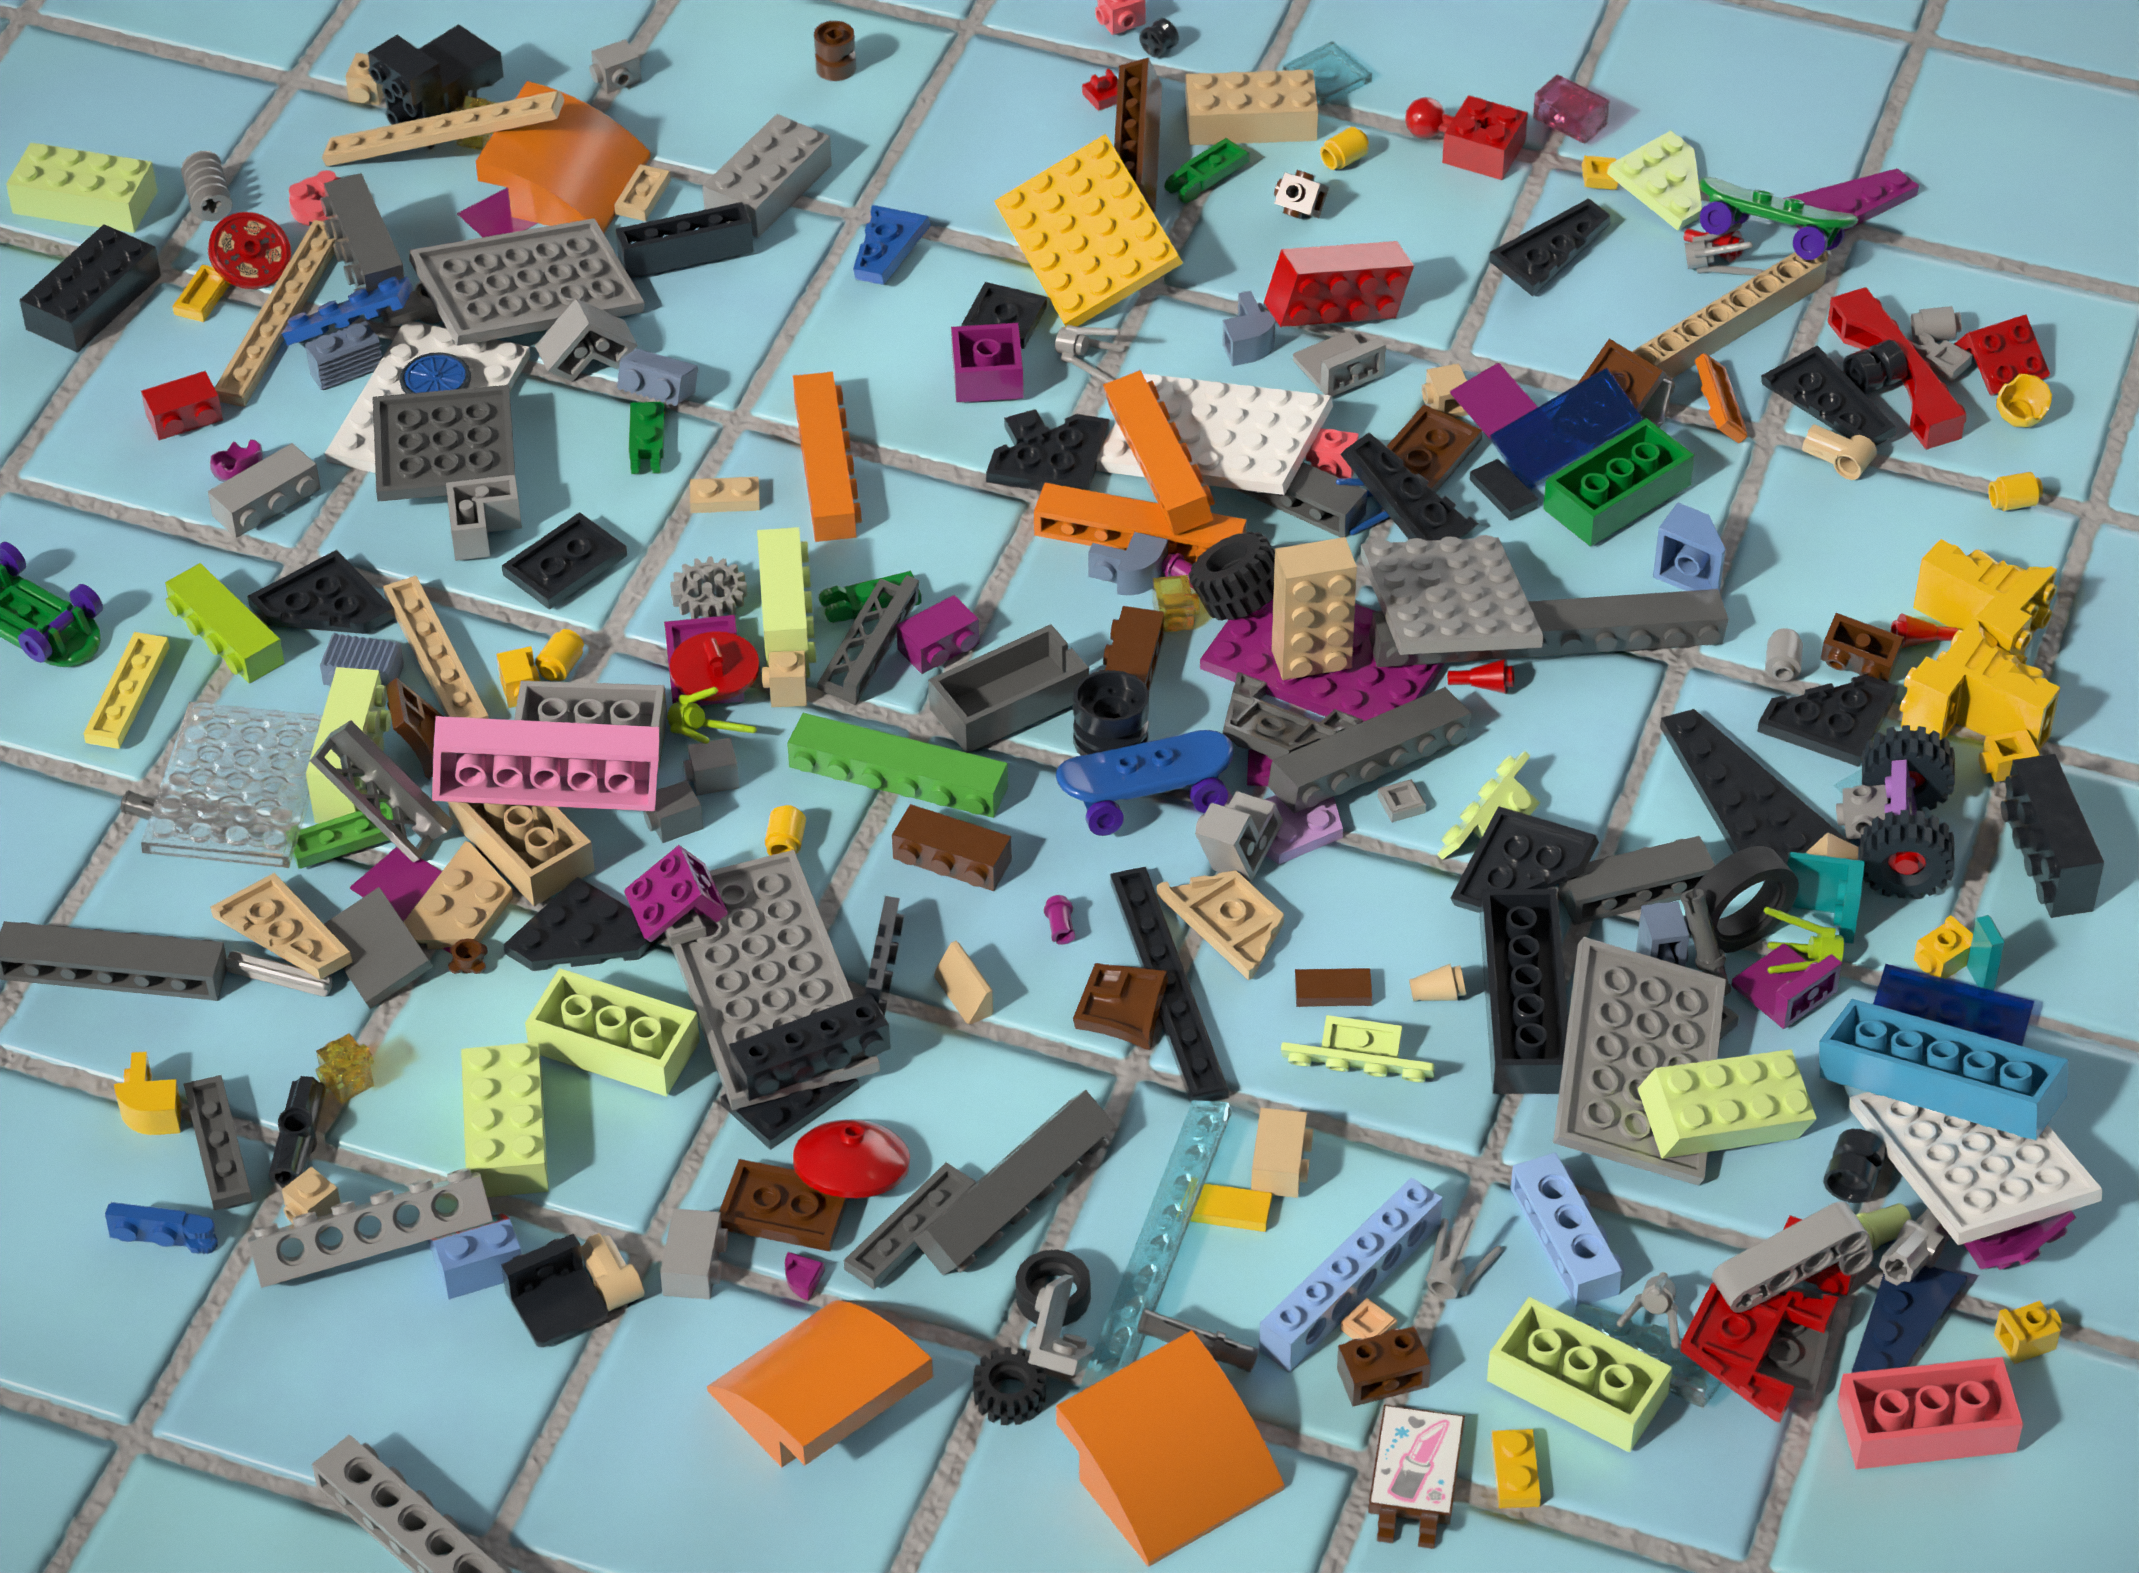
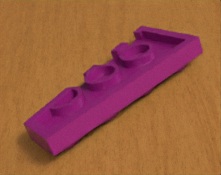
[1782,168,1919,231]

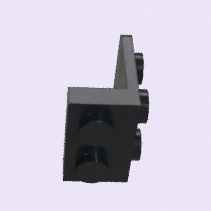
[501,1233,609,1348]

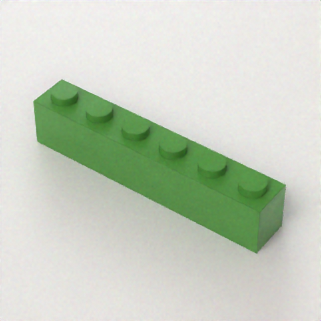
[787,713,1008,818]

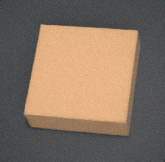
[1340,1298,1397,1339]

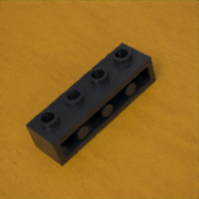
[615,202,754,278]
[729,993,891,1101]

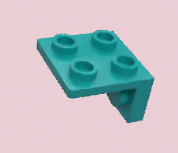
[1787,852,1865,944]

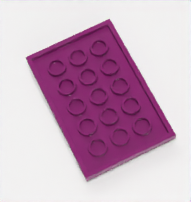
[1200,599,1445,722]

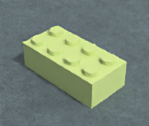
[6,142,157,233]
[757,527,816,678]
[306,667,391,823]
[525,968,700,1097]
[461,1042,549,1197]
[1638,1049,1817,1159]
[1487,1297,1672,1452]

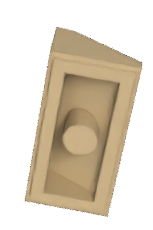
[934,941,993,1024]

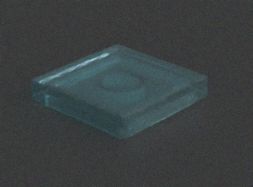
[1283,41,1372,106]

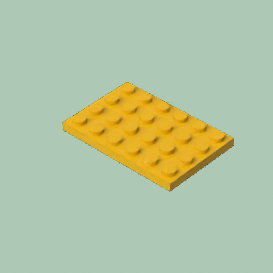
[994,134,1183,327]

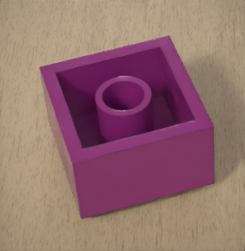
[951,323,1024,402]

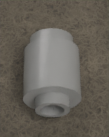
[1911,306,1962,341]
[1765,628,1803,681]

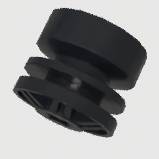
[1073,670,1149,756]

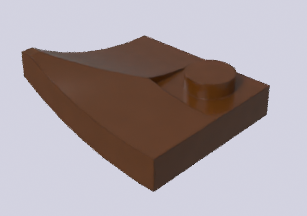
[386,677,444,779]
[1073,963,1169,1050]

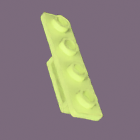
[1437,751,1540,860]
[1281,1015,1435,1082]

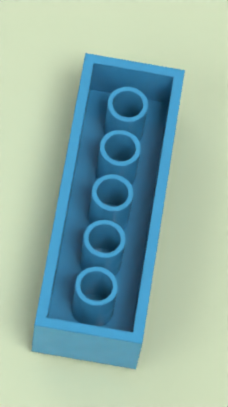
[1819,999,2068,1141]

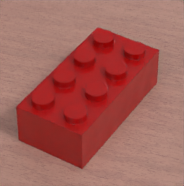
[1264,241,1414,327]

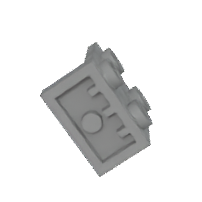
[1293,331,1386,397]
[1026,1274,1097,1376]

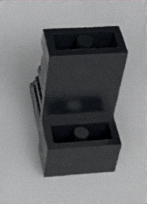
[368,24,504,149]

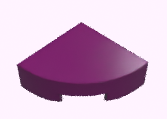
[784,1252,825,1301]

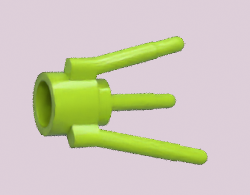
[667,687,757,744]
[1764,907,1844,974]

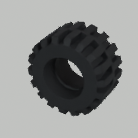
[1188,532,1275,621]

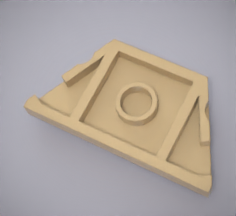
[403,841,513,949]
[1157,870,1284,980]

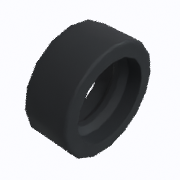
[1015,1249,1091,1327]

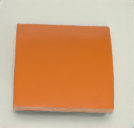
[476,81,651,233]
[707,1301,933,1467]
[1056,1330,1284,1567]

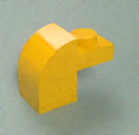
[114,1051,182,1135]

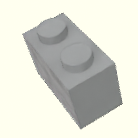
[660,1208,728,1300]

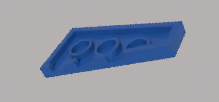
[282,276,413,346]

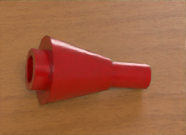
[1684,228,1745,263]
[1890,613,1958,648]
[1447,658,1515,694]

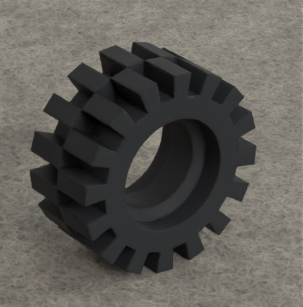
[973,1347,1046,1426]

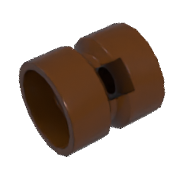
[813,20,856,81]

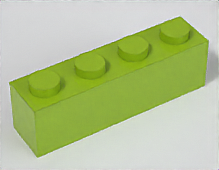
[165,563,285,684]

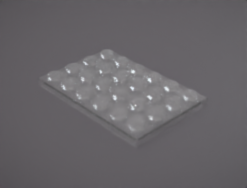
[141,702,323,868]

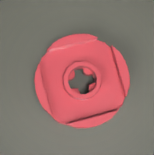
[289,170,341,226]

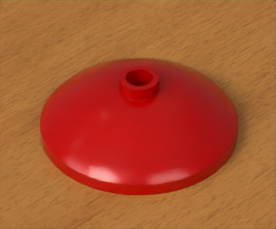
[793,1119,910,1198]

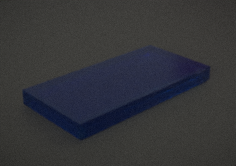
[1490,368,1643,490]
[1873,964,2034,1046]

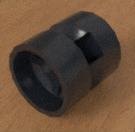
[1843,339,1908,395]
[1823,1129,1887,1203]

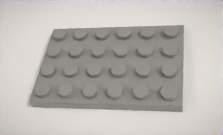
[409,218,645,346]
[1361,535,1543,655]
[1553,937,1726,1186]

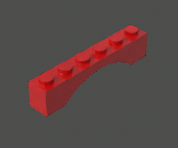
[1827,287,1967,450]

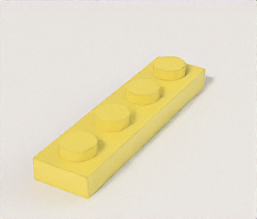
[83,632,170,749]

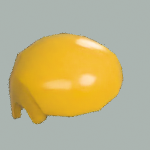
[1996,374,2053,428]

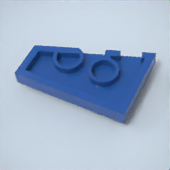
[853,205,931,285]

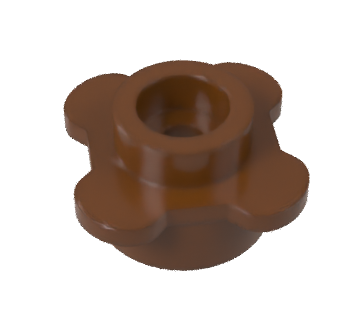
[448,939,488,974]

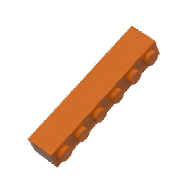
[1103,370,1215,535]
[793,372,862,542]
[1034,483,1247,564]

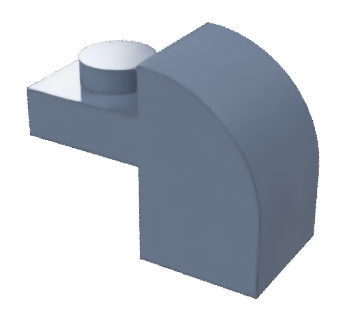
[1222,291,1275,366]
[1088,532,1168,595]

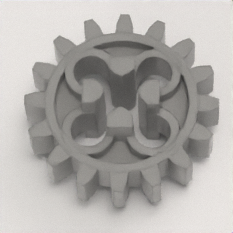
[670,557,747,619]

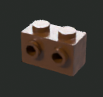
[1820,613,1904,682]
[1337,1326,1431,1407]

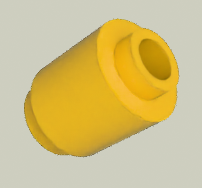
[1320,127,1369,170]
[1988,472,2043,511]
[535,629,584,681]
[765,805,806,856]

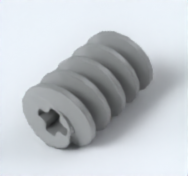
[181,151,232,222]

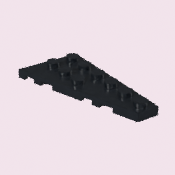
[1660,709,1852,865]

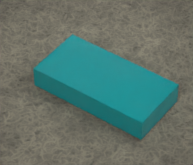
[1967,915,2005,994]

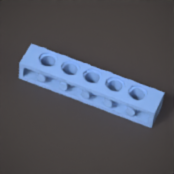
[1259,1177,1442,1372]

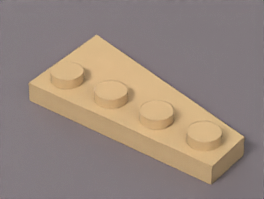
[210,873,352,980]

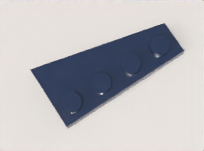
[1851,1266,1968,1373]

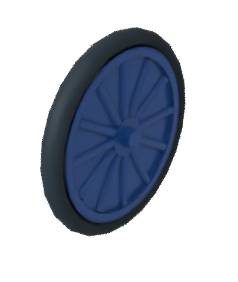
[400,352,471,394]

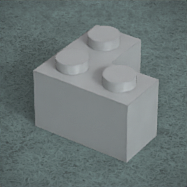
[535,298,638,382]
[446,475,522,561]
[1195,791,1283,882]

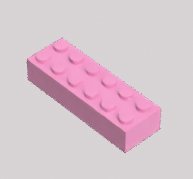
[432,716,659,811]

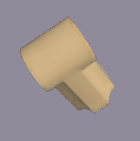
[1802,424,1877,480]
[581,1233,644,1311]

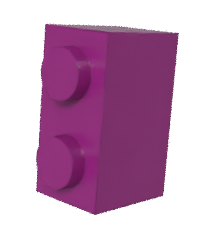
[896,595,980,674]

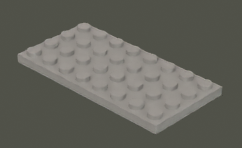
[672,850,880,1110]

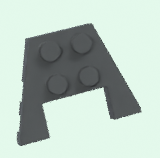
[1222,672,1363,760]

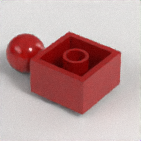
[1405,95,1528,180]

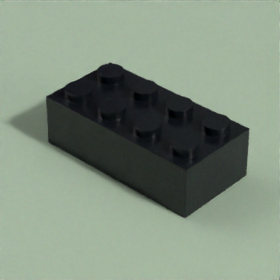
[19,224,161,353]
[2000,754,2104,918]

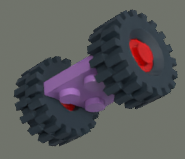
[1860,725,1955,899]

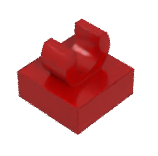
[1082,69,1118,111]

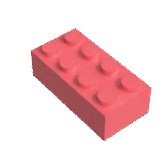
[1837,1357,2023,1469]

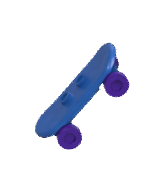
[1056,730,1234,836]

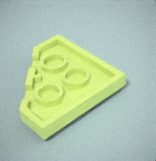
[1607,131,1702,230]

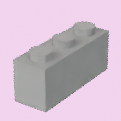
[208,443,321,538]

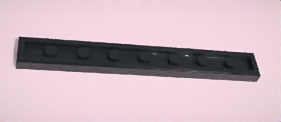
[1110,866,1229,1106]

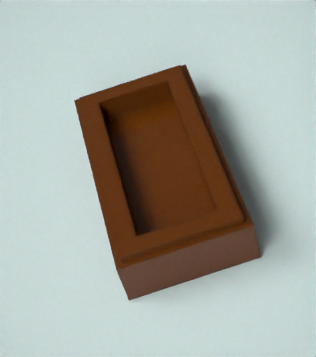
[1295,968,1372,1007]

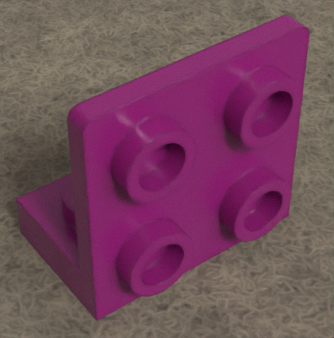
[624,845,728,942]
[1731,944,1842,1029]
[1964,1210,2076,1270]

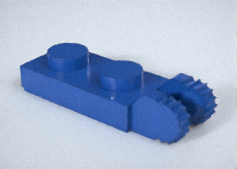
[105,1202,218,1255]

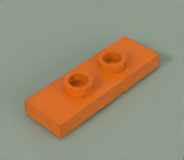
[1695,353,1748,444]

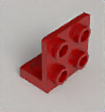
[1954,314,2050,396]

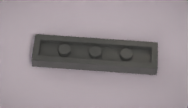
[183,1075,252,1210]
[843,1162,976,1289]

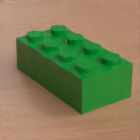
[1543,418,1695,547]

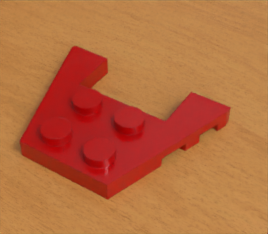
[1680,1283,1839,1423]

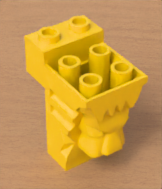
[1913,539,2057,665]
[1900,619,2061,752]

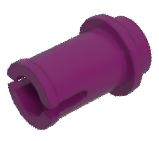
[1162,553,1195,591]
[1043,895,1076,944]

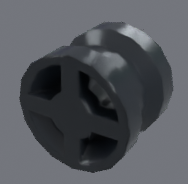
[1139,18,1179,58]

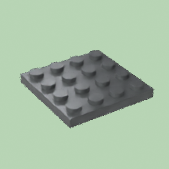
[372,385,516,502]

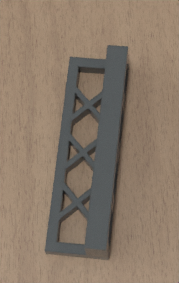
[817,575,919,705]
[310,720,454,863]

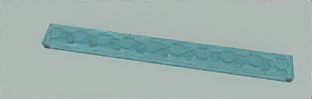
[1077,1100,1232,1393]

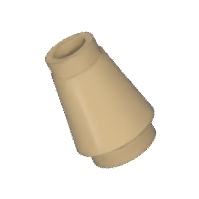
[1409,964,1466,1001]

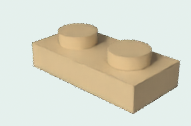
[614,164,671,221]
[690,477,760,513]

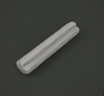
[225,951,333,997]

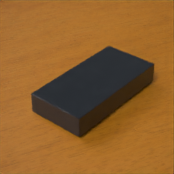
[1469,459,1538,521]

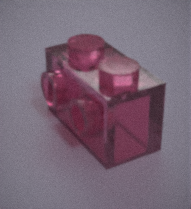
[1533,74,1610,144]

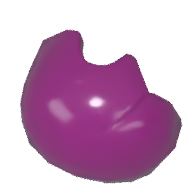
[210,439,263,482]

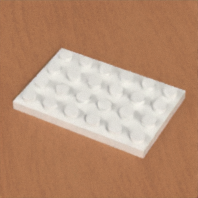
[325,321,530,473]
[1096,374,1333,495]
[1850,1092,2102,1245]

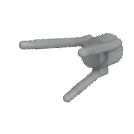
[1685,223,1764,276]
[1055,325,1125,383]
[1425,1217,1502,1299]
[1617,1272,1680,1349]

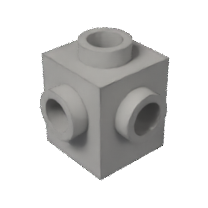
[1836,785,1889,840]

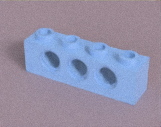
[1510,1152,1625,1308]

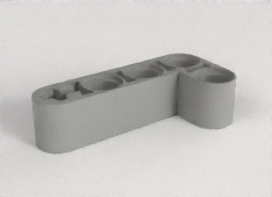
[1712,1201,1873,1313]

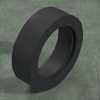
[1685,846,1799,953]

